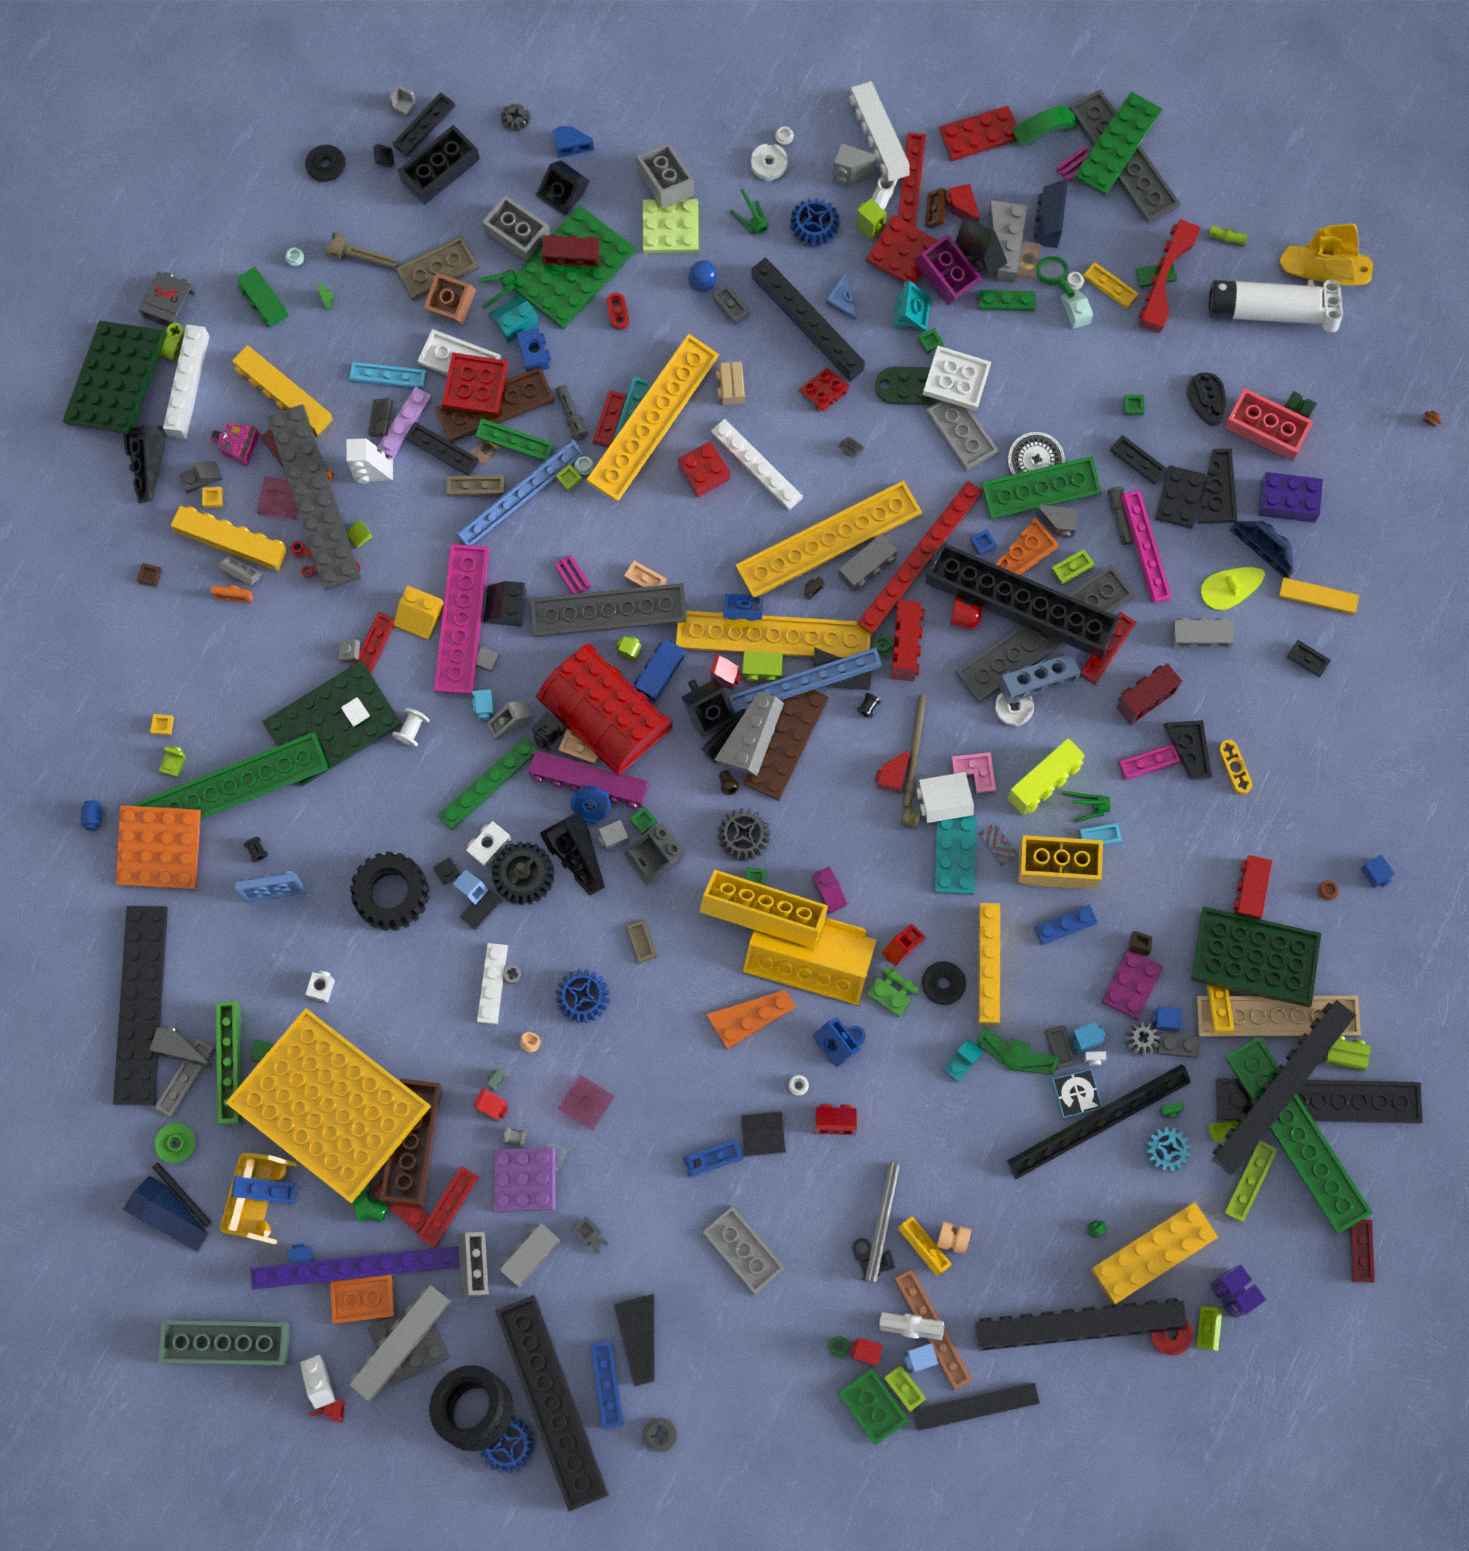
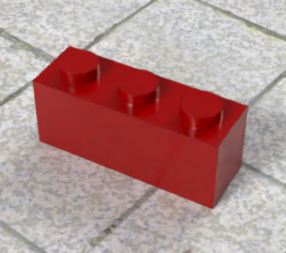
[1233,855,1273,919]

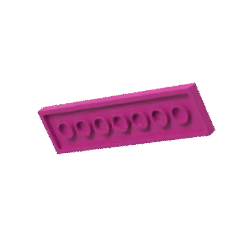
[434,544,490,695]

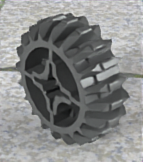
[717,808,771,861]

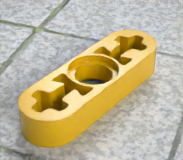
[1218,740,1252,795]

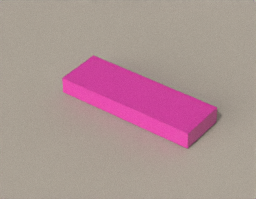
[1118,744,1181,781]

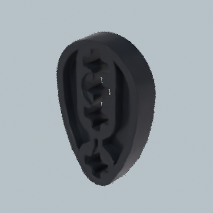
[1187,372,1226,426]

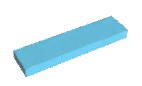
[349,362,427,390]

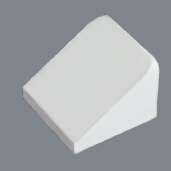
[341,697,370,726]

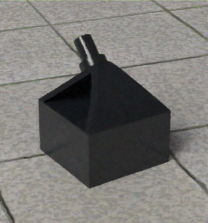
[681,679,737,737]

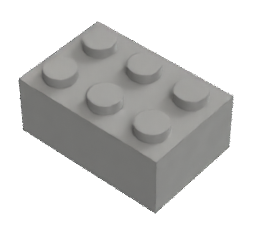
[636,143,695,208]
[482,195,550,262]

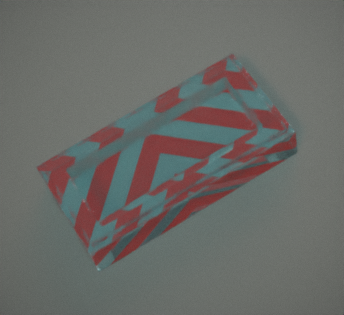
[978,823,1018,866]

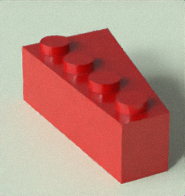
[891,600,924,681]

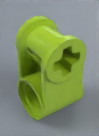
[159,323,185,362]

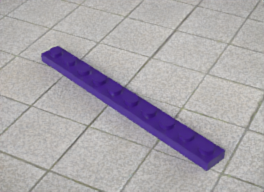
[250,1246,460,1290]

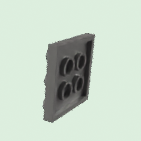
[367,1309,450,1385]

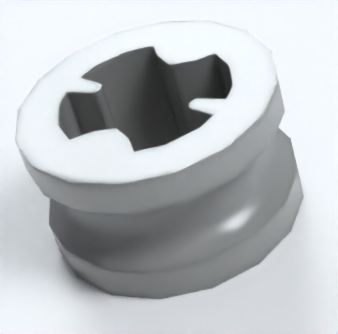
[503,965,522,984]

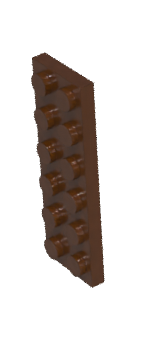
[435,367,555,442]
[744,690,829,801]

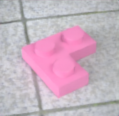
[951,752,996,794]

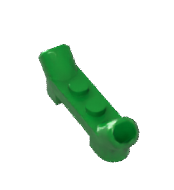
[352,1184,388,1223]

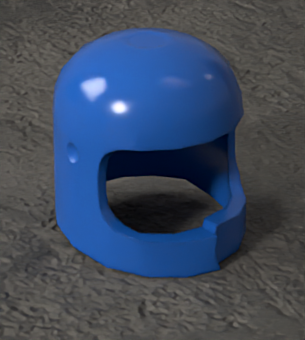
[688,260,717,292]

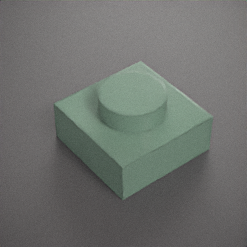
[487,1068,508,1091]

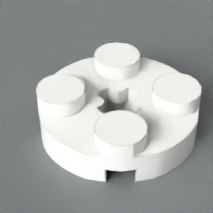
[751,144,787,182]
[995,692,1034,727]

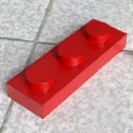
[372,1179,430,1233]

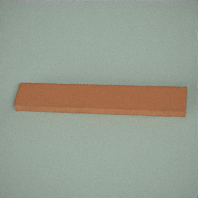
[894,1269,972,1390]

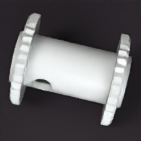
[392,708,429,747]

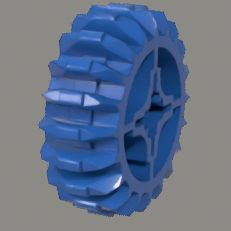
[790,197,840,247]
[555,969,610,1023]
[480,1416,536,1474]

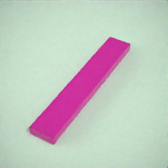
[1120,490,1171,604]

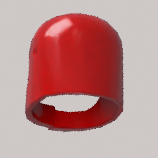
[950,596,982,630]

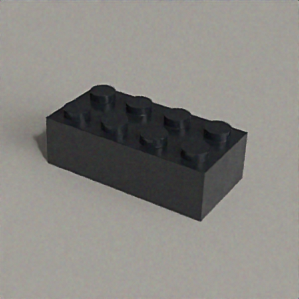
[398,125,480,205]

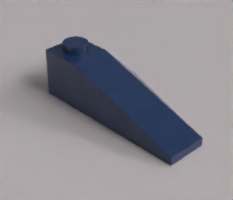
[123,1176,209,1252]

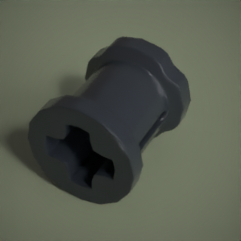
[857,693,881,718]
[244,837,268,863]

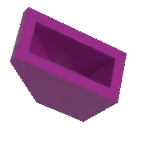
[811,866,847,914]

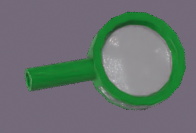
[1037,256,1075,298]

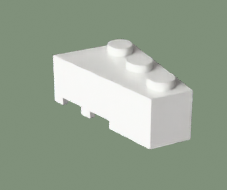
[347,438,393,484]

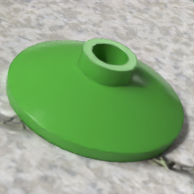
[155,1123,196,1164]

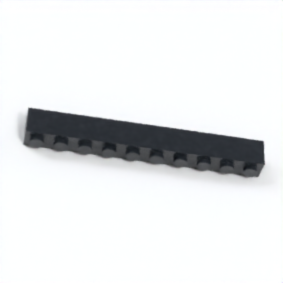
[1211,1000,1356,1175]
[975,1298,1187,1351]

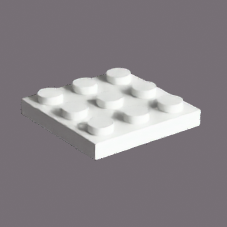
[922,346,991,411]

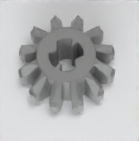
[1125,1021,1160,1056]

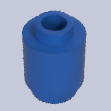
[81,800,102,831]

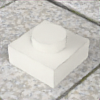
[1083,1051,1106,1066]

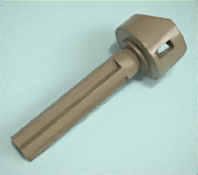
[325,233,398,269]

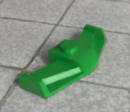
[977,1026,1060,1075]

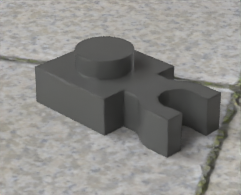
[571,1216,609,1255]

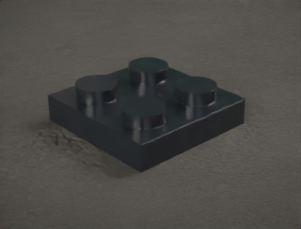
[741,1111,786,1157]

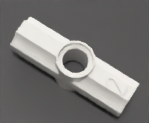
[872,175,898,210]
[879,1312,944,1340]

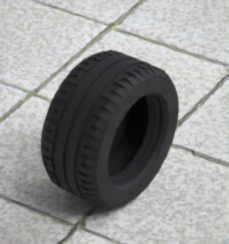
[429,1365,514,1451]

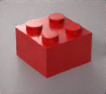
[678,441,730,498]

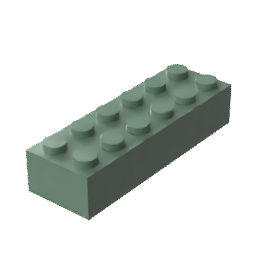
[158,1320,290,1366]

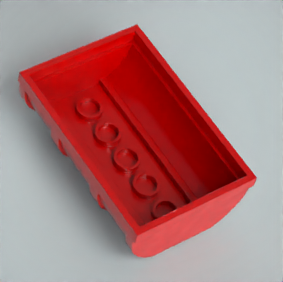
[535,644,673,776]

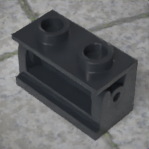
[532,711,565,751]

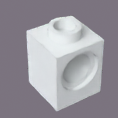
[305,971,335,1003]

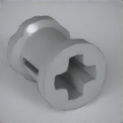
[503,1125,527,1148]

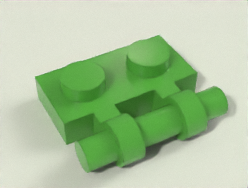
[867,966,919,1017]

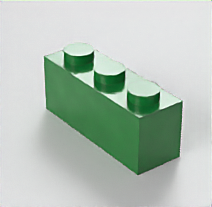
[236,266,288,328]

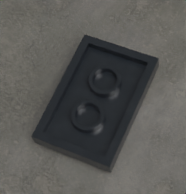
[1155,465,1206,529]

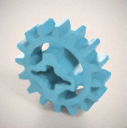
[1146,1127,1191,1172]

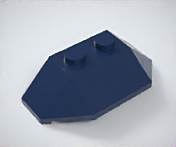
[1230,521,1294,579]

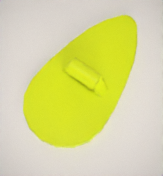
[1201,567,1265,611]

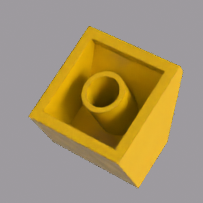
[394,585,444,640]

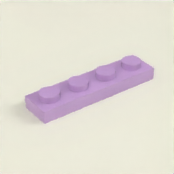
[377,387,432,459]

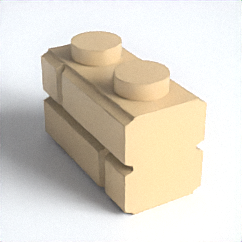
[716,361,745,405]

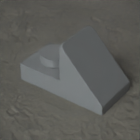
[179,461,222,493]

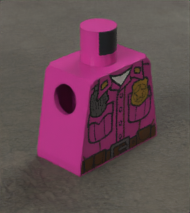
[211,423,260,466]

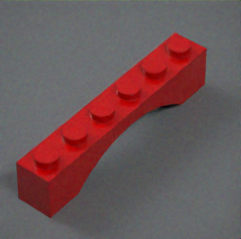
[1138,219,1201,333]

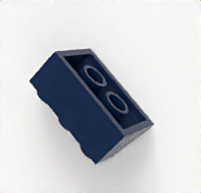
[1033,180,1068,248]

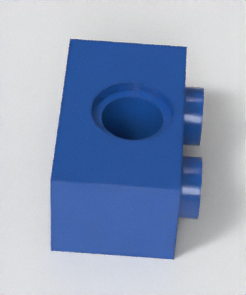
[516,328,551,371]
[812,1017,861,1068]

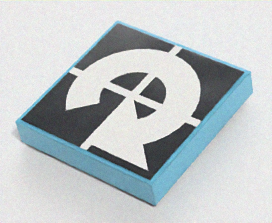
[1052,1069,1103,1119]

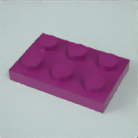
[1101,948,1164,1020]

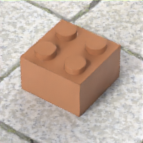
[423,273,476,325]

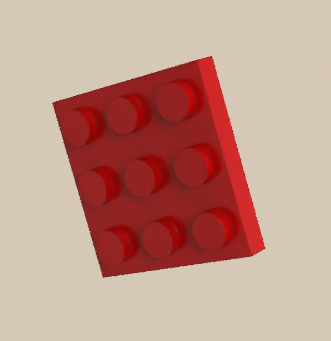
[865,215,939,285]
[442,352,509,416]

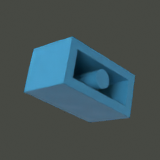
[1069,1022,1105,1055]

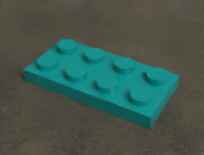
[934,816,977,895]

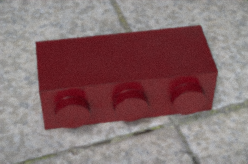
[542,234,600,267]

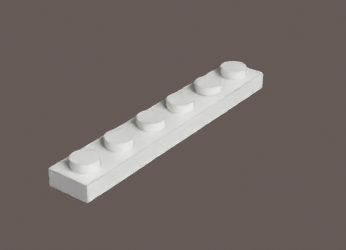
[711,419,803,510]

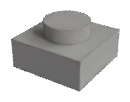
[338,639,360,662]

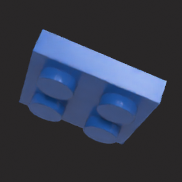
[723,593,764,621]

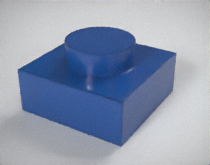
[970,529,997,556]

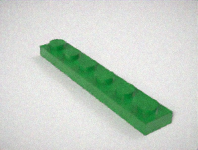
[438,737,538,830]

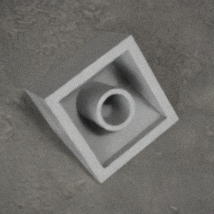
[833,143,877,186]

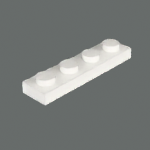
[477,943,508,1025]

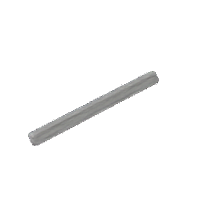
[865,1162,900,1283]

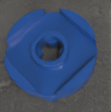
[570,785,611,824]

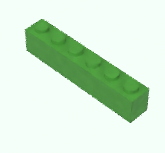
[216,1001,243,1126]

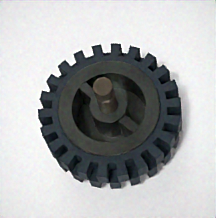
[491,841,554,905]

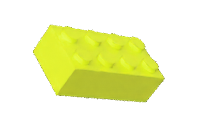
[1007,738,1085,816]

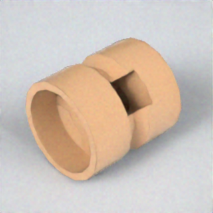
[936,1221,971,1255]

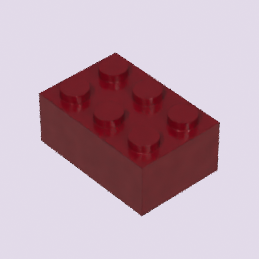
[1116,663,1182,726]

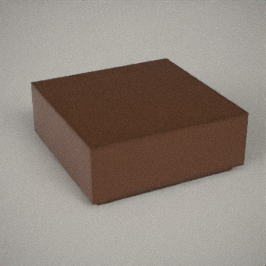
[137,563,162,587]

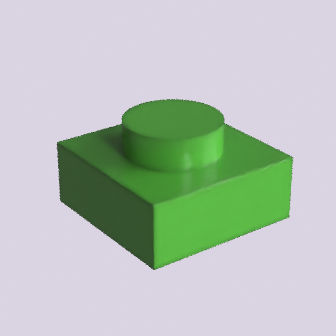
[317,283,334,310]

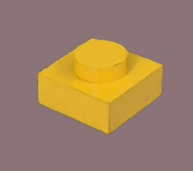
[202,487,223,508]
[150,714,174,736]

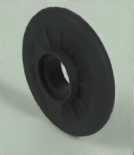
[305,145,345,182]
[922,961,966,1005]

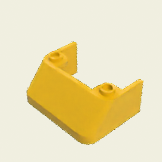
[220,1152,297,1244]

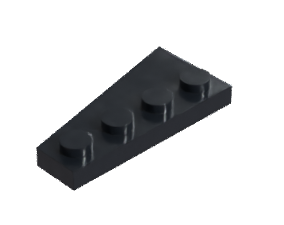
[1198,448,1237,524]
[614,1294,655,1387]

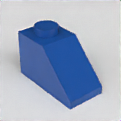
[552,126,594,158]

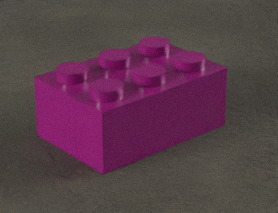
[913,234,982,305]

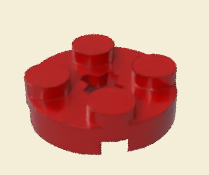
[1150,1319,1193,1356]

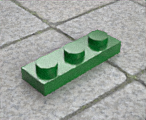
[978,290,1035,312]

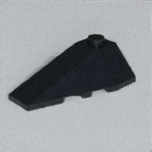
[124,425,166,503]
[540,812,605,896]

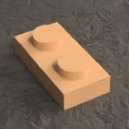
[624,561,667,587]

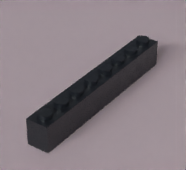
[752,257,865,382]

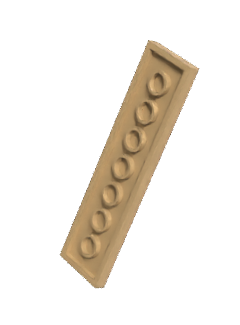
[1196,995,1361,1037]

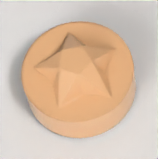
[519,1032,540,1052]

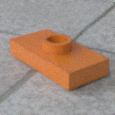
[210,585,253,603]

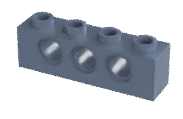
[998,653,1081,704]

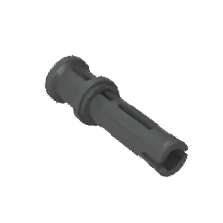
[556,385,589,441]
[1107,486,1134,545]

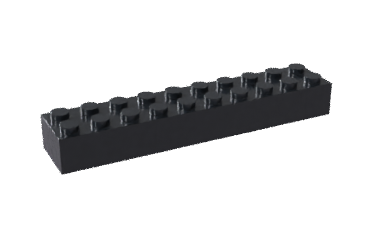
[926,542,1120,659]
[495,1295,609,1512]

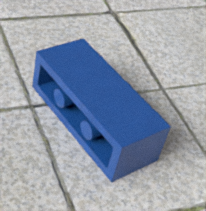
[634,639,686,703]

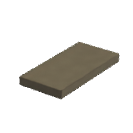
[395,236,479,301]

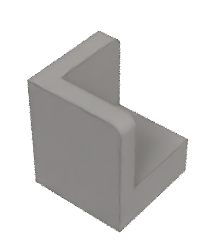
[389,84,416,117]

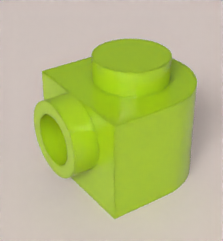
[616,636,642,661]

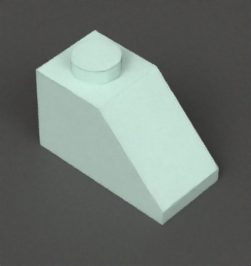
[1060,290,1093,329]

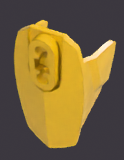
[1279,223,1373,285]

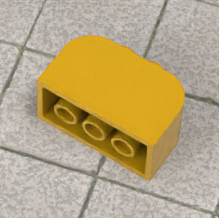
[1018,835,1103,889]

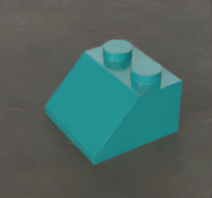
[488,294,539,343]

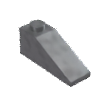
[150,1026,212,1068]

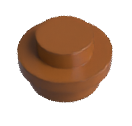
[1423,410,1442,427]
[1318,881,1338,901]

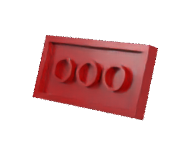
[939,105,1017,161]

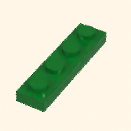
[475,418,553,461]

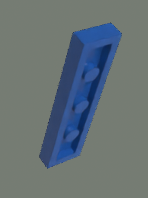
[591,1341,624,1429]

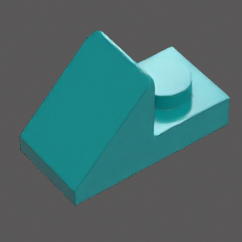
[942,1039,984,1082]

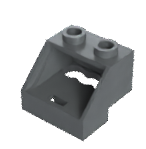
[624,823,686,885]

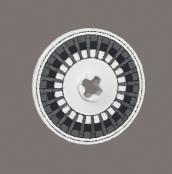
[1008,432,1065,475]

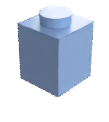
[453,870,488,905]

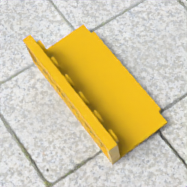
[743,918,877,1005]

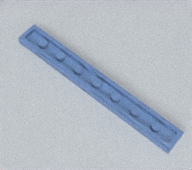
[455,439,584,545]
[728,647,883,715]

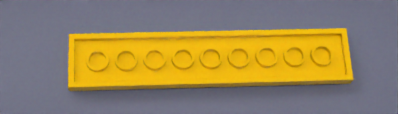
[586,334,719,503]
[735,480,922,598]
[676,611,871,658]

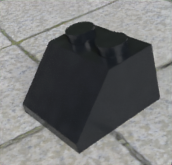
[536,160,590,215]
[483,581,526,627]

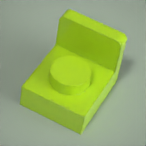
[159,746,187,778]

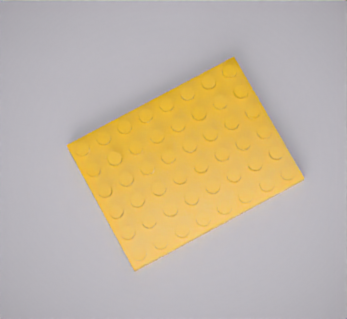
[226,1008,431,1204]

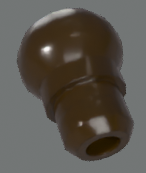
[719,770,739,795]

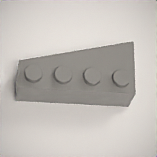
[989,200,1028,283]

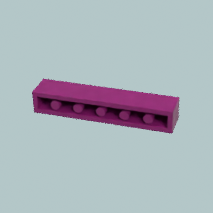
[528,750,649,809]

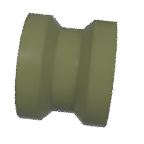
[901,806,922,830]

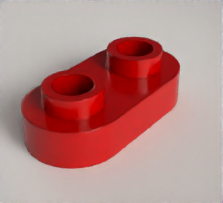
[606,293,629,330]

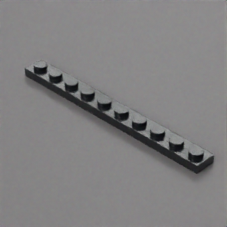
[1007,1064,1191,1179]

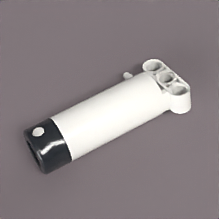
[1208,279,1343,332]

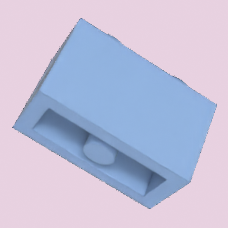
[904,1343,938,1373]

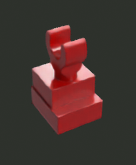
[308,1400,346,1422]

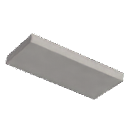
[926,401,999,472]
[701,1205,786,1295]

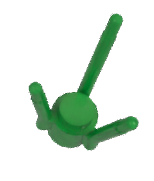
[730,189,768,235]
[479,269,518,308]
[1062,791,1110,822]

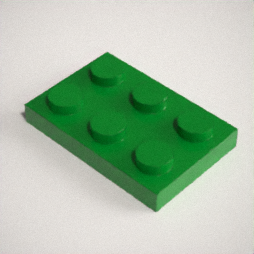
[838,1368,909,1446]

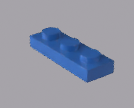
[1034,905,1098,945]
[231,1176,296,1204]

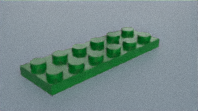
[1074,91,1163,196]
[981,456,1102,520]

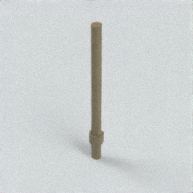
[903,695,927,808]

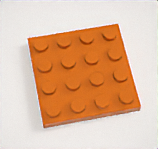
[115,805,201,889]

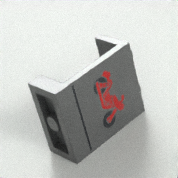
[139,272,195,327]

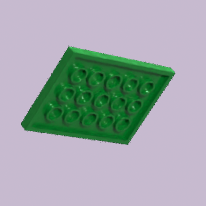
[513,205,636,330]

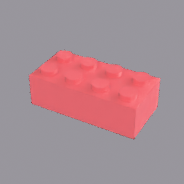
[1224,388,1314,461]

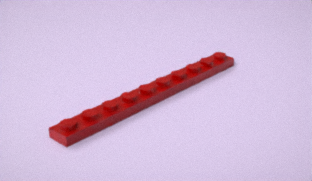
[857,481,983,635]

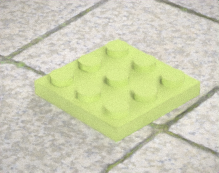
[643,199,699,254]

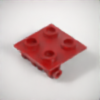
[798,368,850,412]

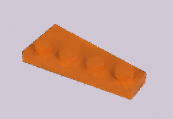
[995,517,1059,575]
[706,990,796,1049]

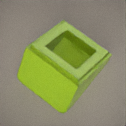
[346,519,373,548]

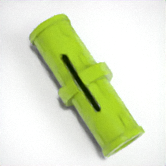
[1208,225,1248,246]

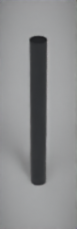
[152,1162,212,1228]

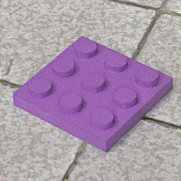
[494,1147,555,1212]

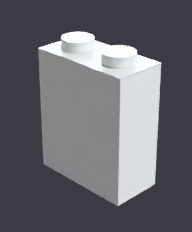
[916,772,974,823]

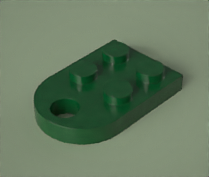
[875,367,932,405]

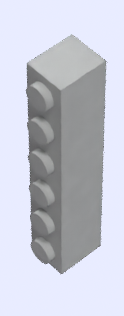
[349,1285,452,1402]

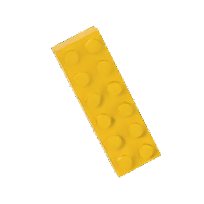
[700,869,828,949]
[1089,1202,1218,1305]

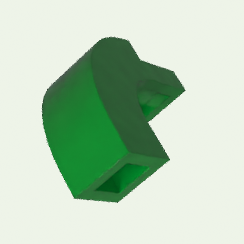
[1013,105,1078,146]

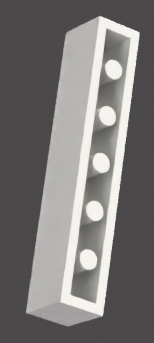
[849,81,909,182]
[163,324,210,439]

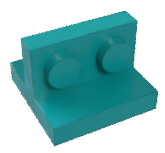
[893,281,931,332]

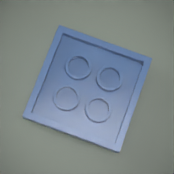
[235,871,306,903]

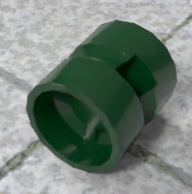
[1284,391,1317,419]

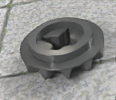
[501,103,530,131]
[643,1418,677,1452]

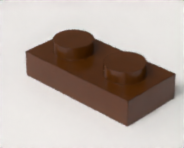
[925,188,947,229]

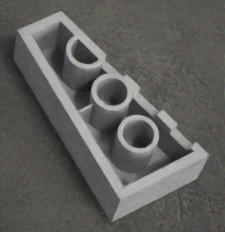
[715,692,784,776]

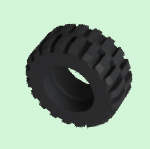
[350,852,429,931]

